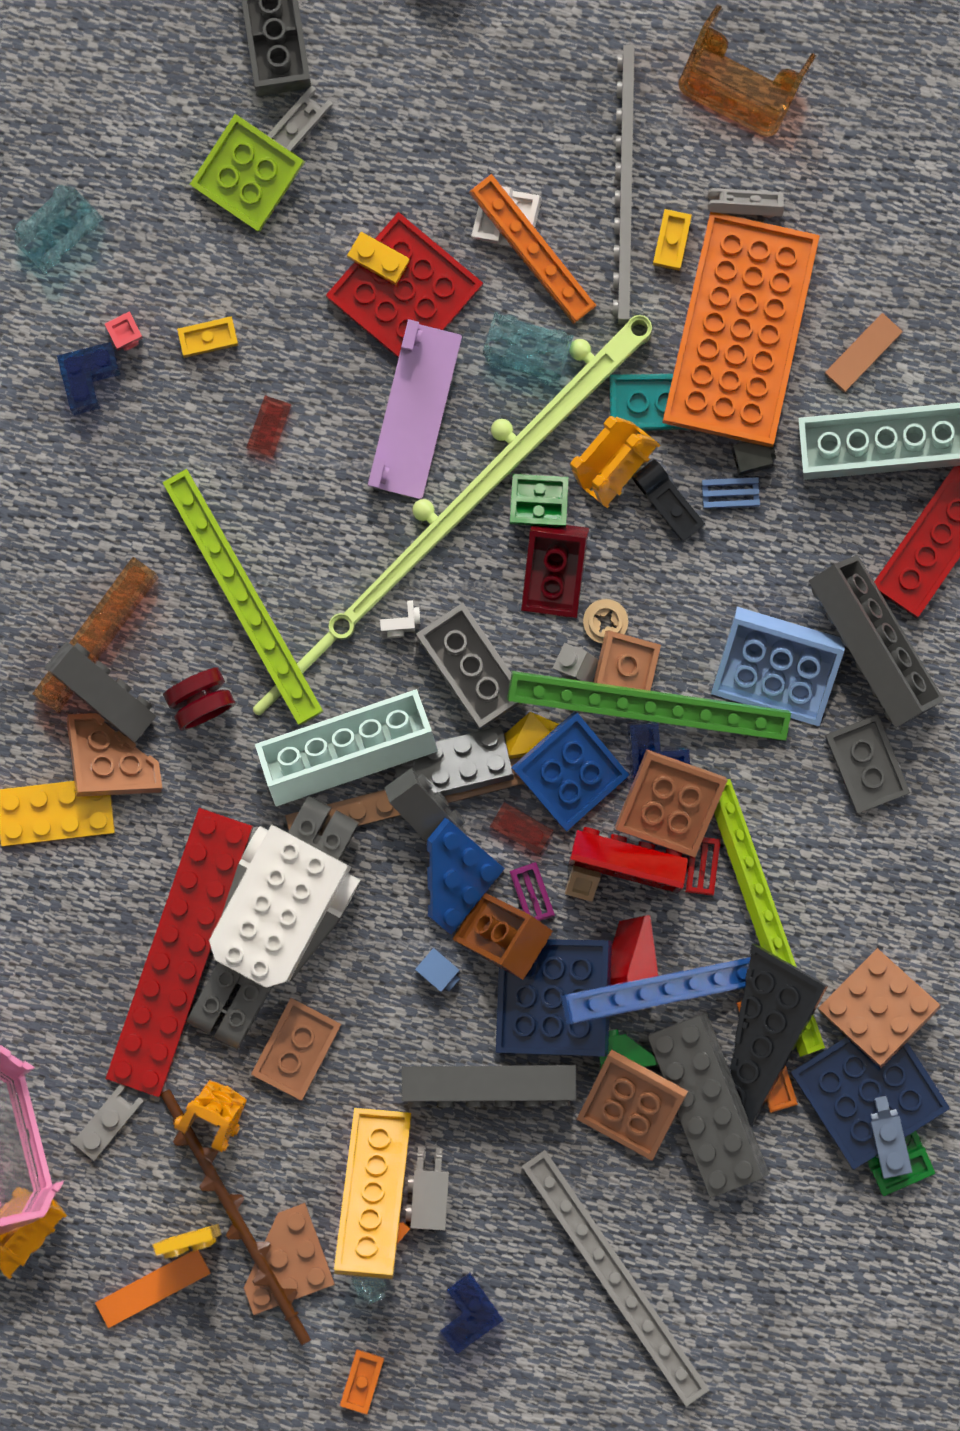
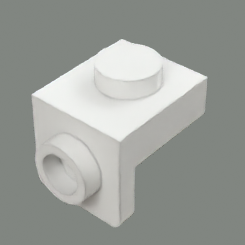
[380,600,420,638]

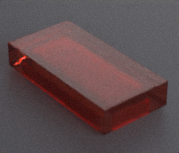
[246,395,292,458]

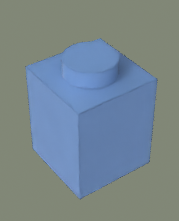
[415,948,460,992]

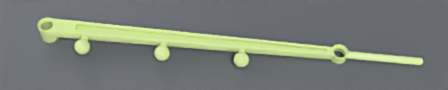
[253,315,652,715]

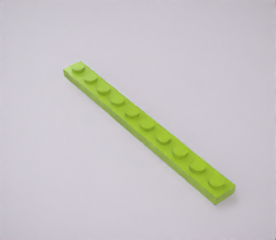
[162,469,324,726]
[714,779,825,1057]

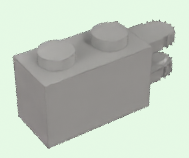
[405,1147,449,1230]

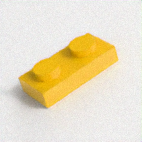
[653,209,692,271]
[347,232,410,285]
[177,316,238,358]

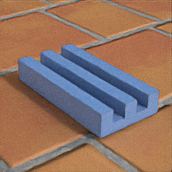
[702,477,760,509]

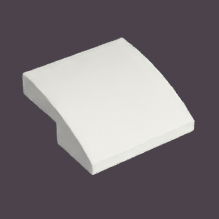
[471,186,542,248]

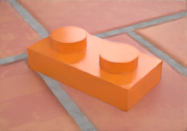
[340,1349,384,1414]

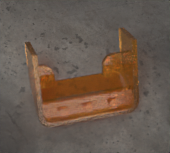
[678,4,817,136]

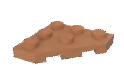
[66,713,162,797]
[244,1203,335,1315]

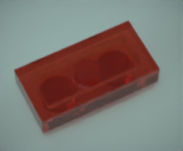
[490,802,553,855]

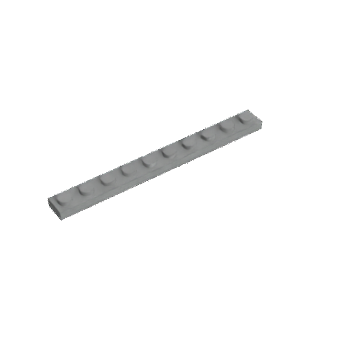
[613,45,634,325]
[522,1150,709,1407]

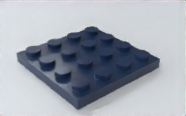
[496,939,612,1057]
[791,1037,951,1170]

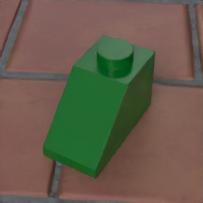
[598,1029,658,1070]

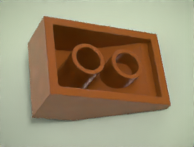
[452,893,553,980]

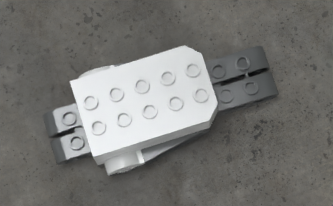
[187,796,361,1050]

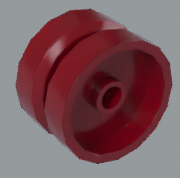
[163,667,236,731]

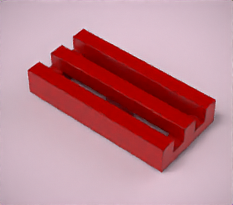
[685,837,721,896]

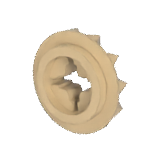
[583,599,628,644]

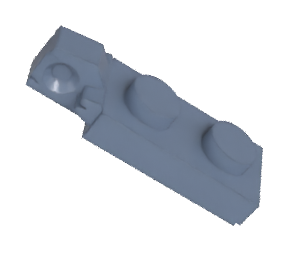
[870,1096,912,1179]

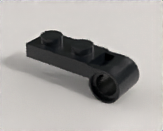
[632,459,705,543]

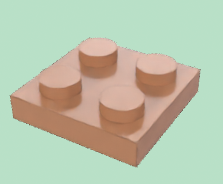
[593,630,661,691]

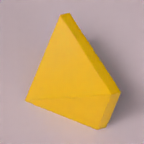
[505,712,559,759]

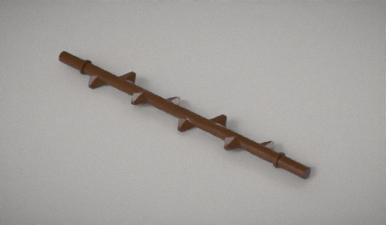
[160,1089,311,1346]

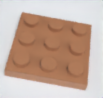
[615,750,727,857]
[818,948,941,1068]
[577,1050,688,1161]

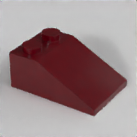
[521,525,589,618]

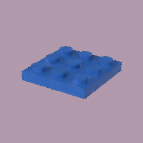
[511,711,629,832]

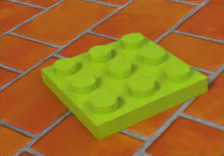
[189,114,306,232]

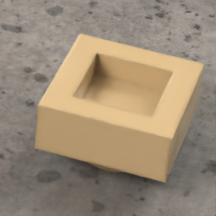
[565,865,601,902]

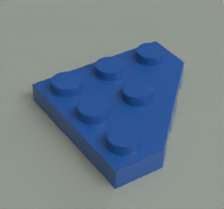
[427,818,505,935]

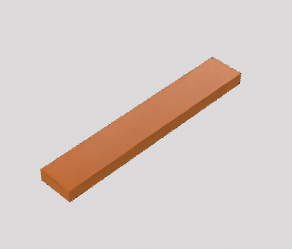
[469,174,596,324]

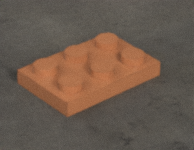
[251,998,342,1101]

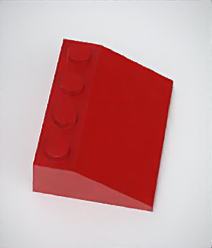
[568,827,688,893]

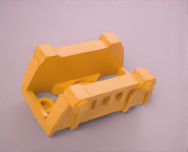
[570,416,660,509]
[174,1080,247,1153]
[0,1186,67,1279]

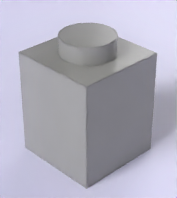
[553,643,599,682]

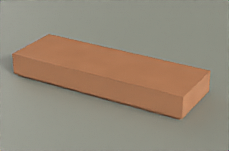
[824,313,903,393]

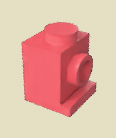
[105,311,143,351]

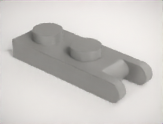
[268,86,333,152]
[708,188,784,218]
[72,1084,144,1161]

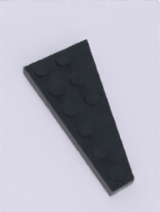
[730,943,828,1127]

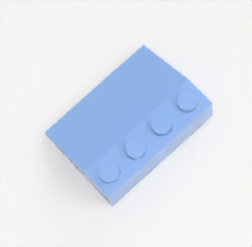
[711,607,845,726]

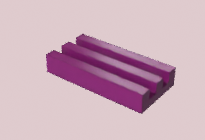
[509,862,555,921]

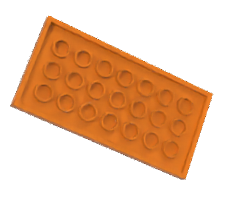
[662,212,820,448]

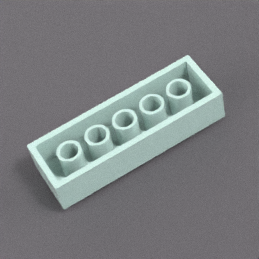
[798,403,960,480]
[255,689,438,806]

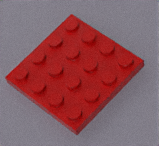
[325,212,483,359]

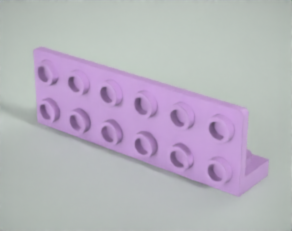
[368,319,462,499]

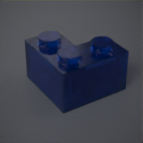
[57,342,121,415]
[627,722,690,781]
[440,1271,504,1355]

